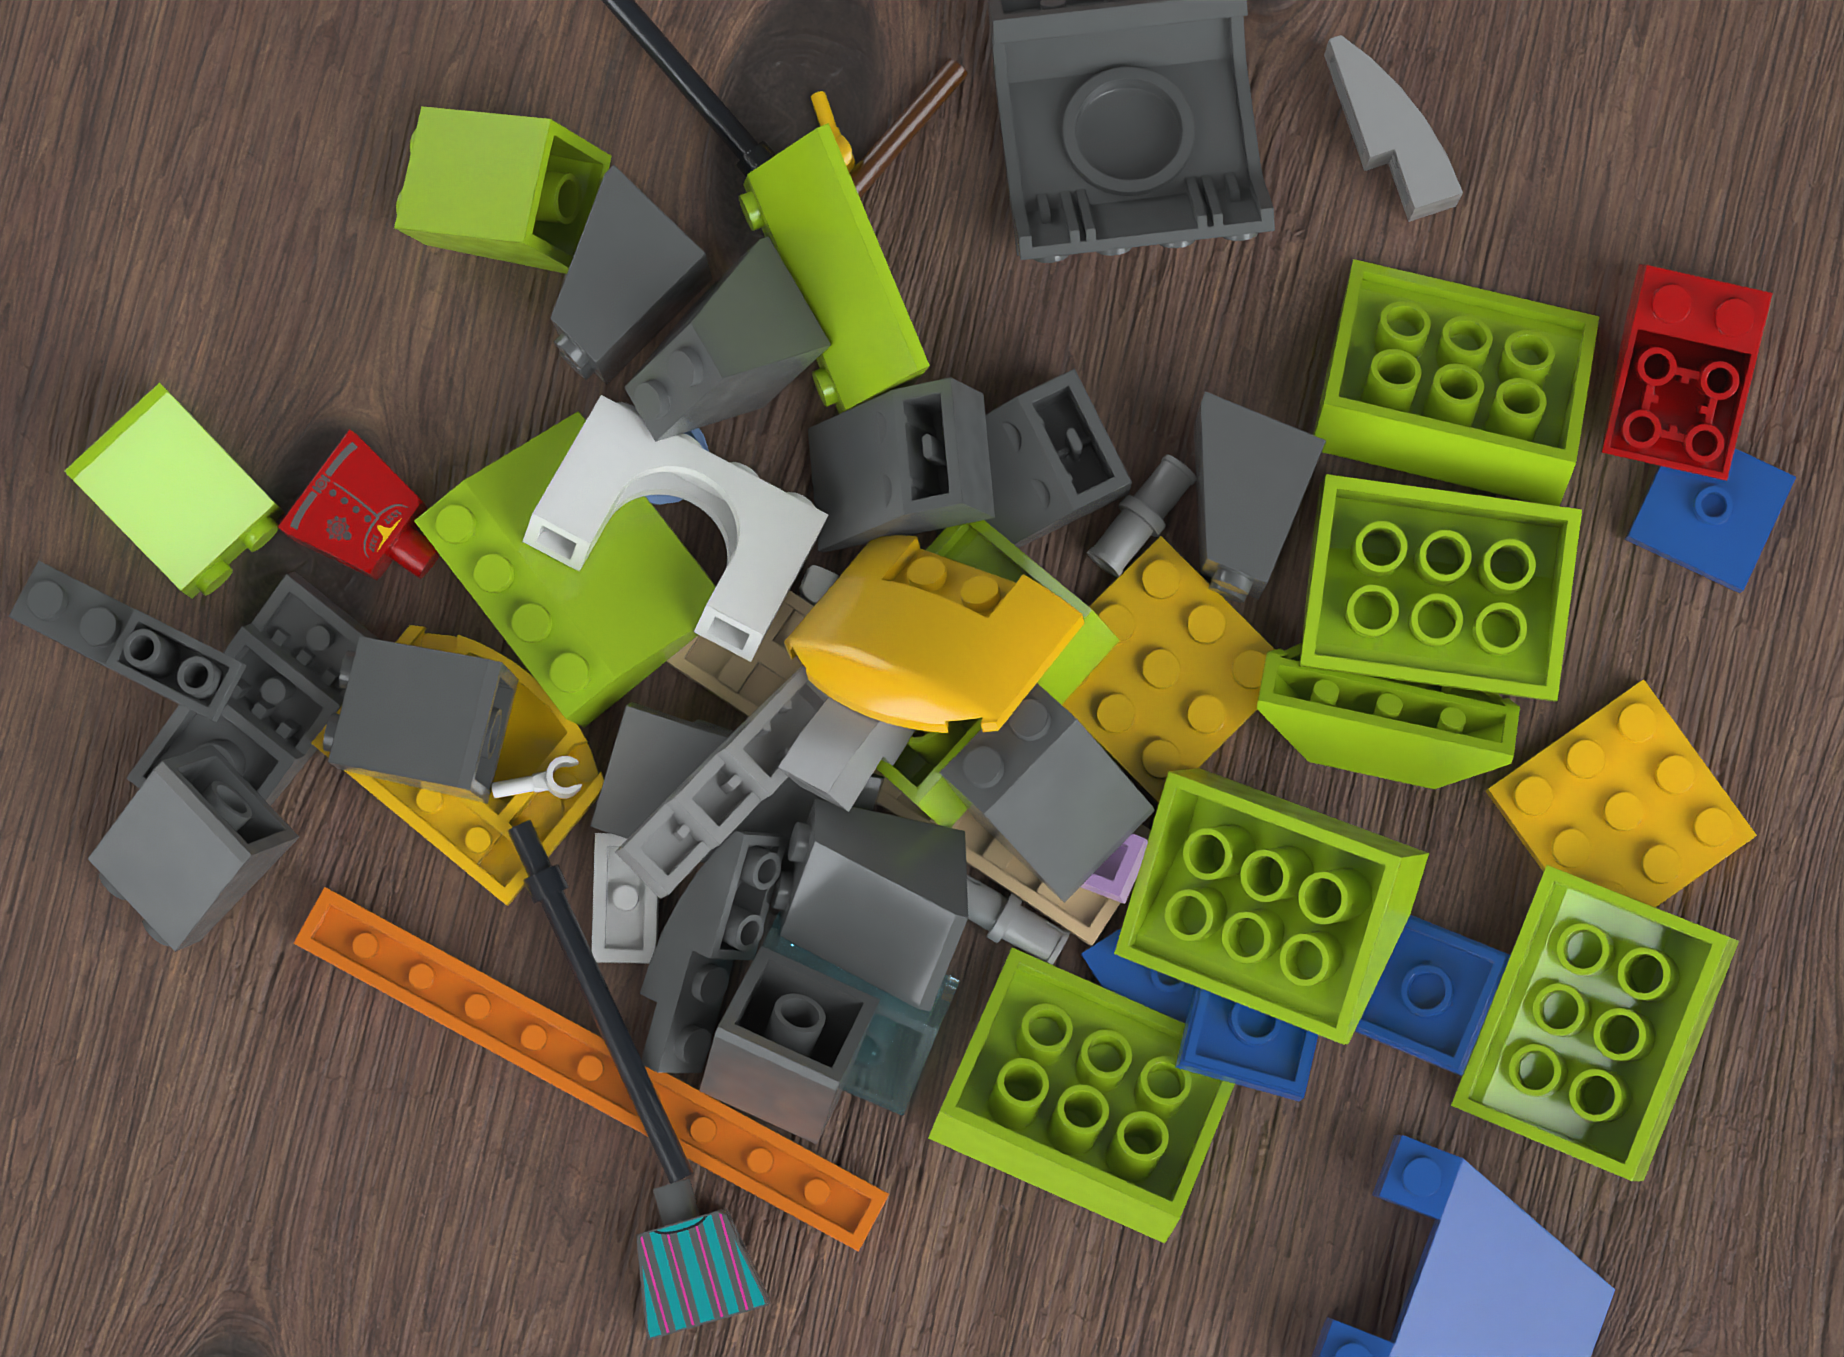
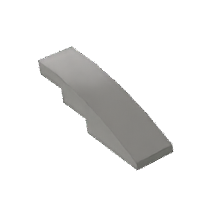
[615,665,829,899]

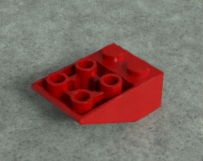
[1601,264,1773,481]

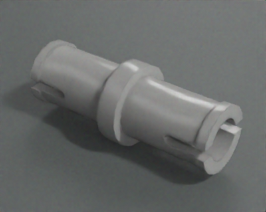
[1087,454,1197,578]
[967,875,1070,965]

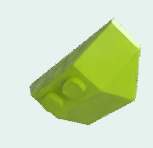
[1257,643,1520,789]

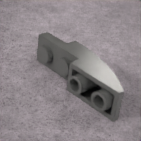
[8,560,247,723]
[640,830,788,1073]

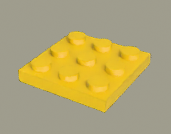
[1062,536,1275,805]
[1485,679,1757,908]

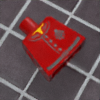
[278,430,440,581]

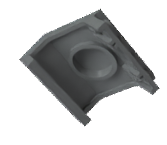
[987,0,1275,263]

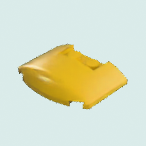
[784,535,1085,733]
[311,625,604,906]

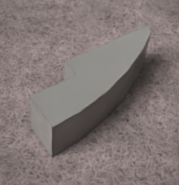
[1324,35,1463,222]
[778,697,915,812]

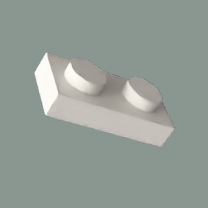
[592,833,659,964]

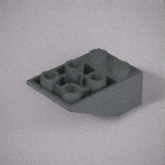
[935,368,1132,548]
[808,377,995,553]

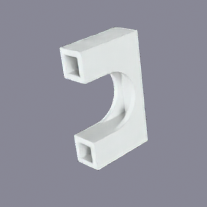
[522,395,828,662]

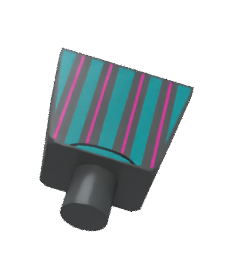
[636,1178,771,1341]

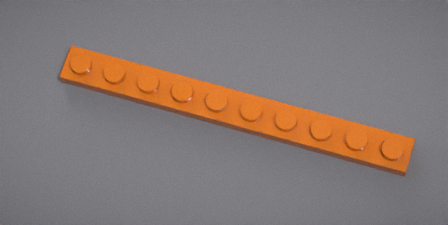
[294,887,890,1252]

